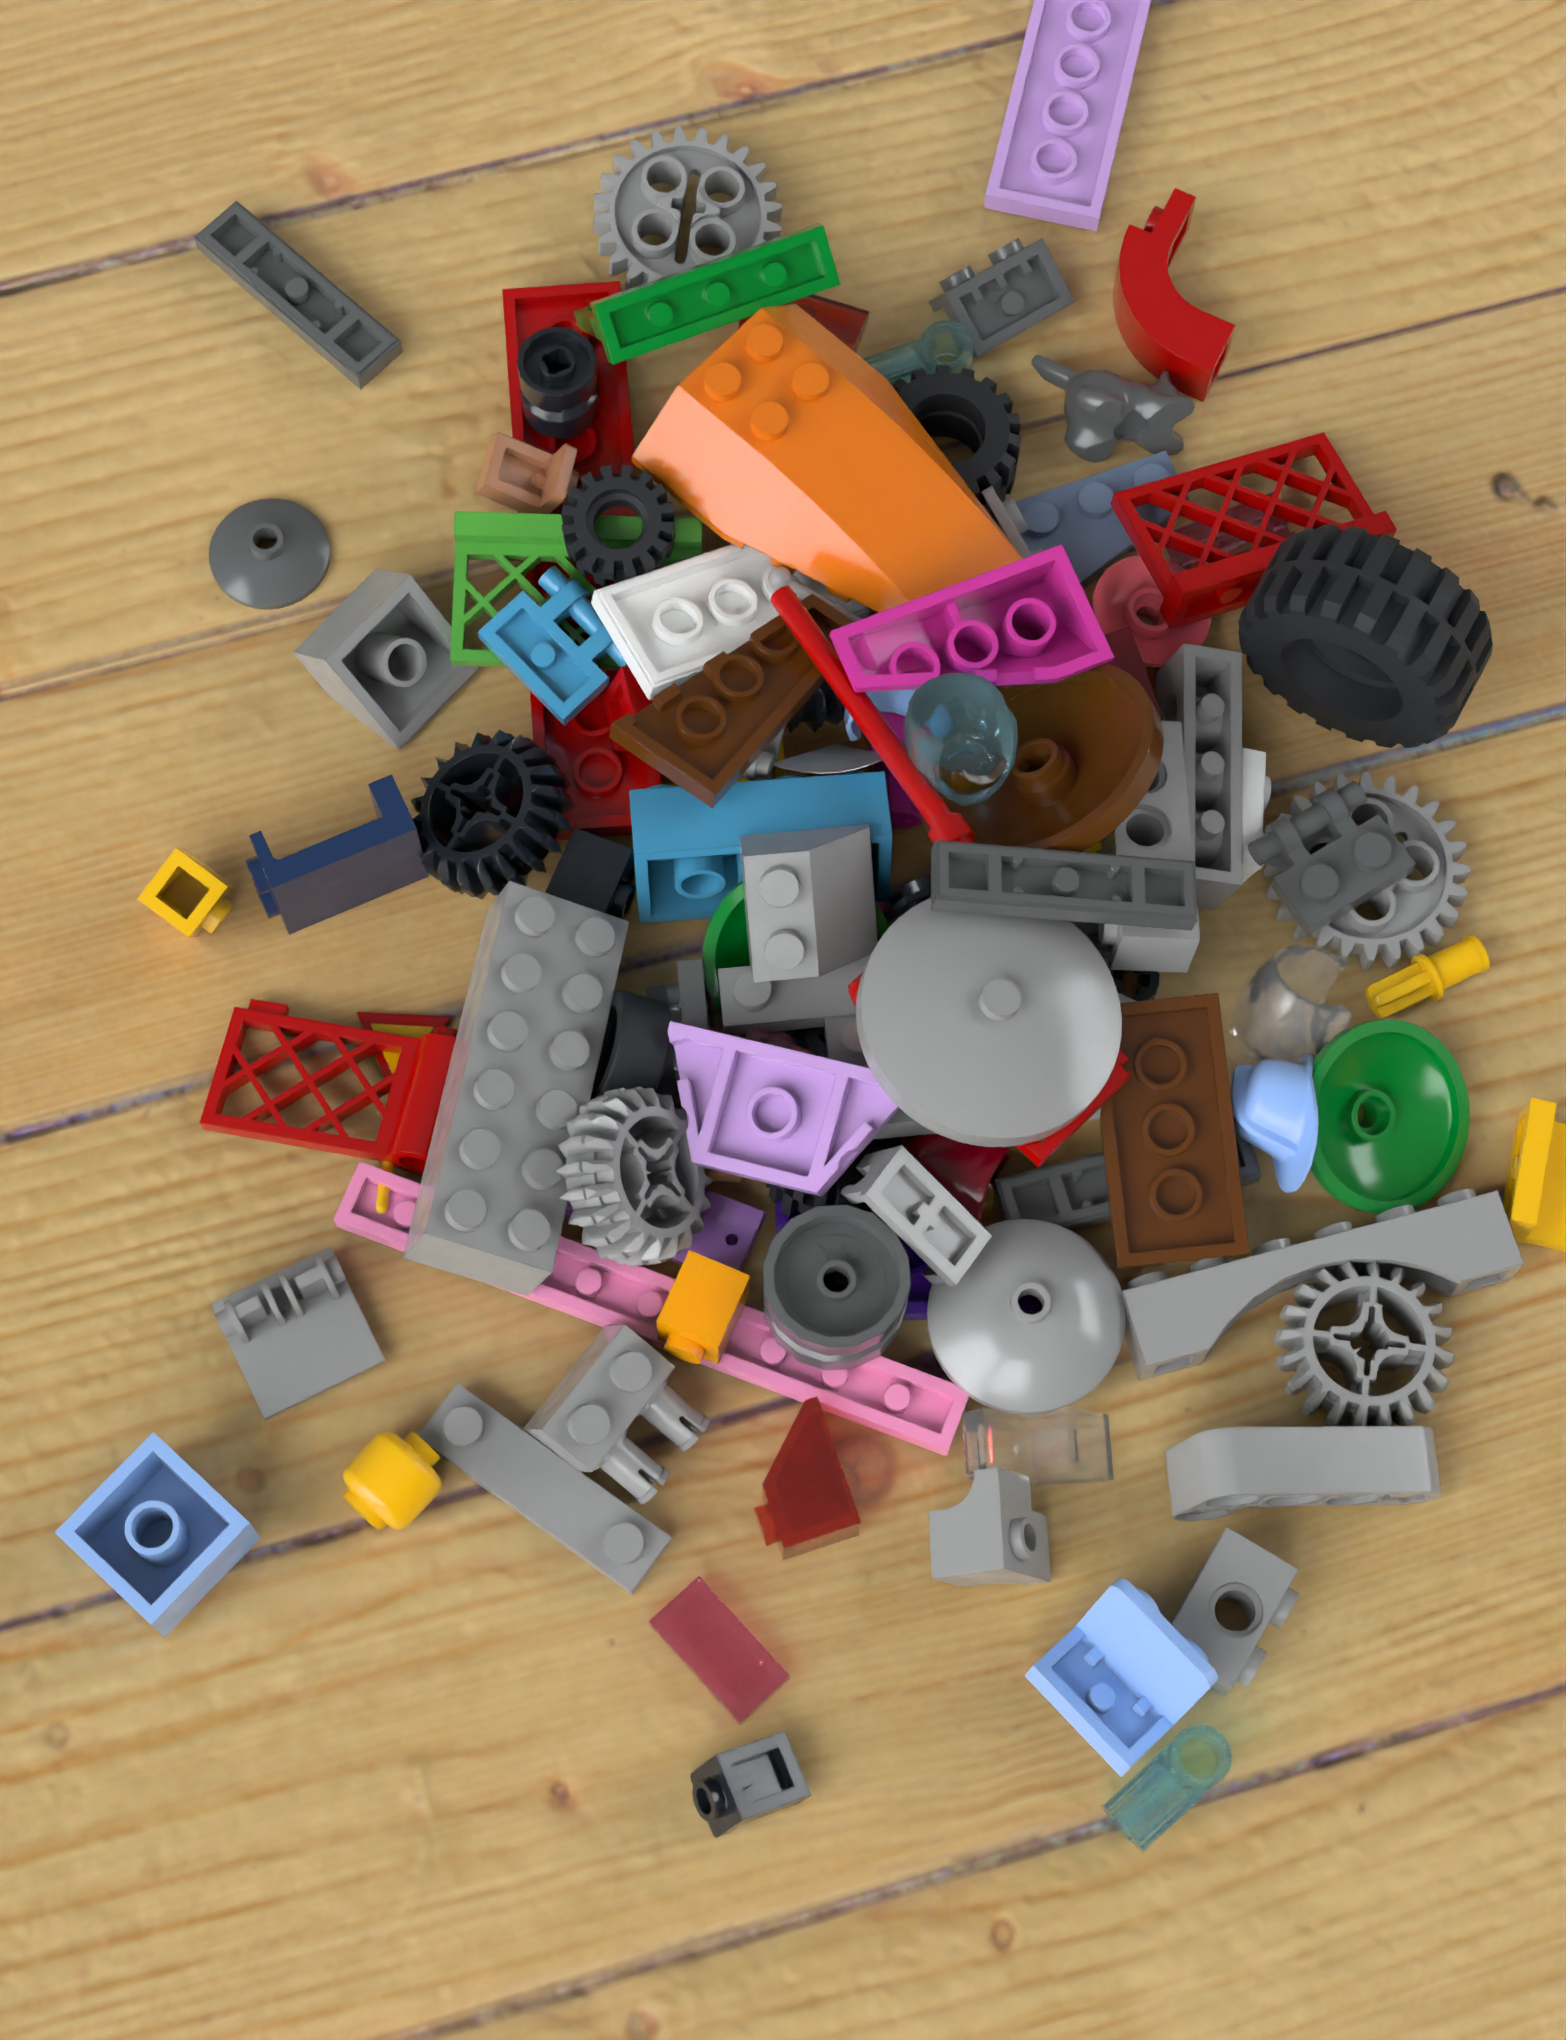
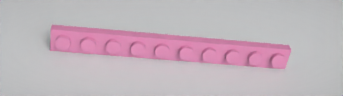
[334,1161,969,1457]

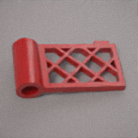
[199,999,458,1176]

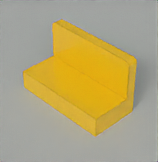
[1502,1097,1566,1252]

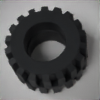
[891,365,1022,505]

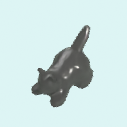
[1031,355,1195,463]

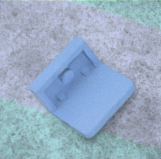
[1025,1578,1218,1777]

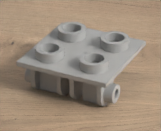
[211,1247,386,1420]

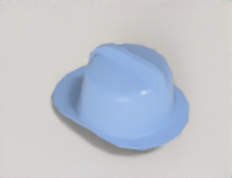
[1230,1052,1319,1193]

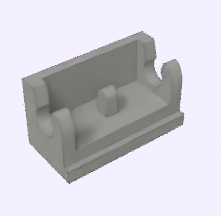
[841,1145,992,1287]

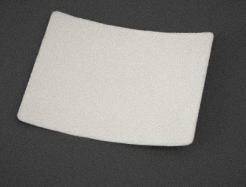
[773,744,931,774]

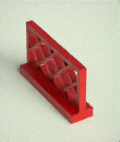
[1110,432,1397,629]

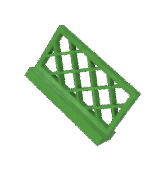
[450,511,703,671]

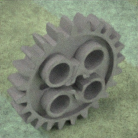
[593,126,782,290]
[1262,772,1471,971]

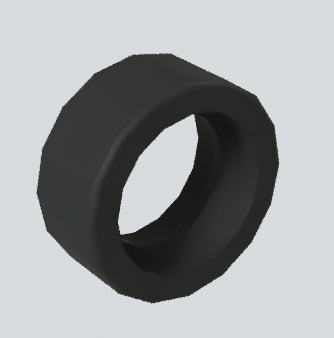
[590,989,671,1100]

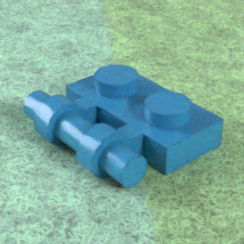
[478,566,628,726]

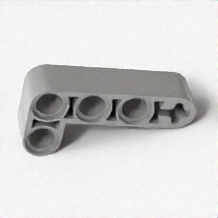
[1164,1426,1443,1521]

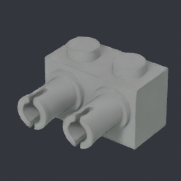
[523,1324,710,1505]

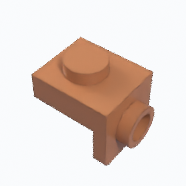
[475,432,579,514]

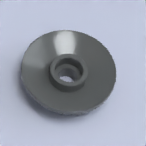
[209,499,330,610]

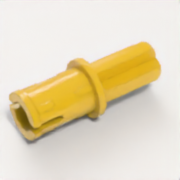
[1365,934,1490,1019]

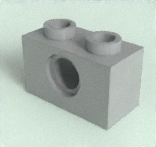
[1170,1527,1299,1696]

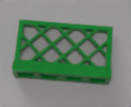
[574,223,841,364]

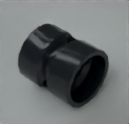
[517,327,600,439]

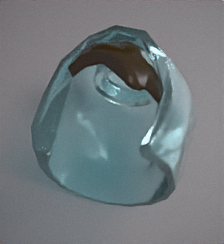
[903,673,1018,806]

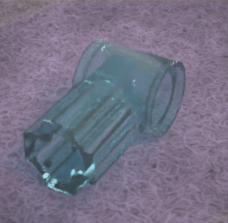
[863,320,973,384]
[1101,1724,1232,1853]

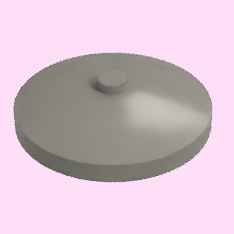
[856,898,1122,1147]

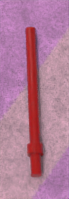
[770,586,975,843]

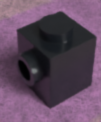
[545,827,636,920]

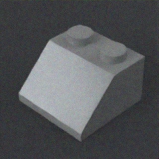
[293,568,479,750]
[739,824,878,983]

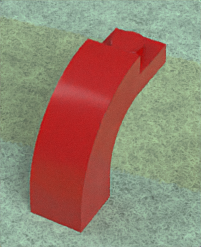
[1113,188,1235,402]

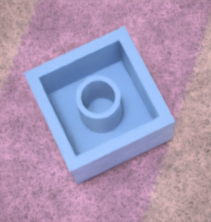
[55,1432,261,1638]

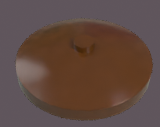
[919,663,1164,852]

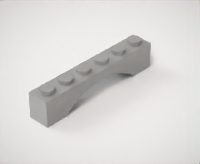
[1122,1188,1524,1381]

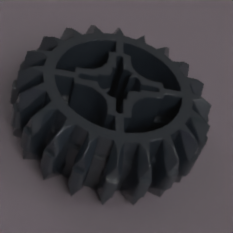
[410,730,575,900]

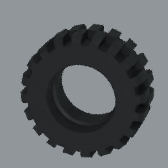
[1238,524,1493,748]

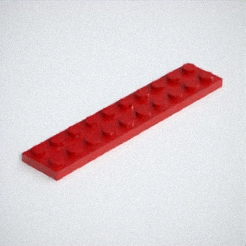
[502,281,661,841]

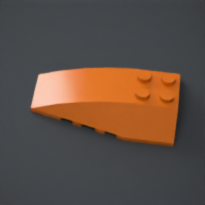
[631,303,1023,613]

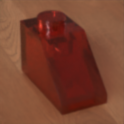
[754,1396,861,1560]

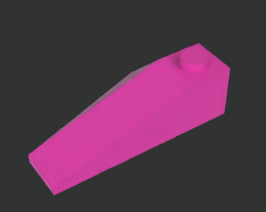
[829,544,1114,692]

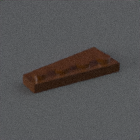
[609,594,854,809]

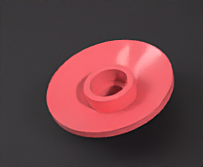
[1091,556,1211,668]

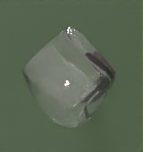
[1228,944,1352,1062]

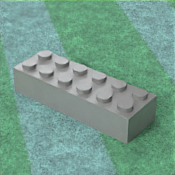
[403,881,629,1296]

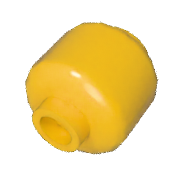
[342,1431,442,1532]

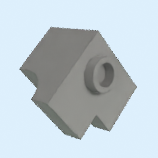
[928,1467,1051,1587]

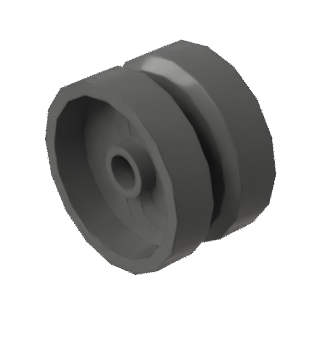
[763,1205,911,1371]

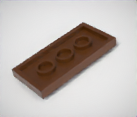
[1099,993,1250,1269]

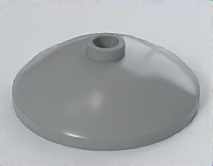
[927,1219,1126,1415]

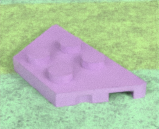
[667,1021,899,1197]

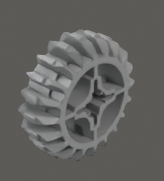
[556,1087,713,1267]
[1273,1261,1455,1426]

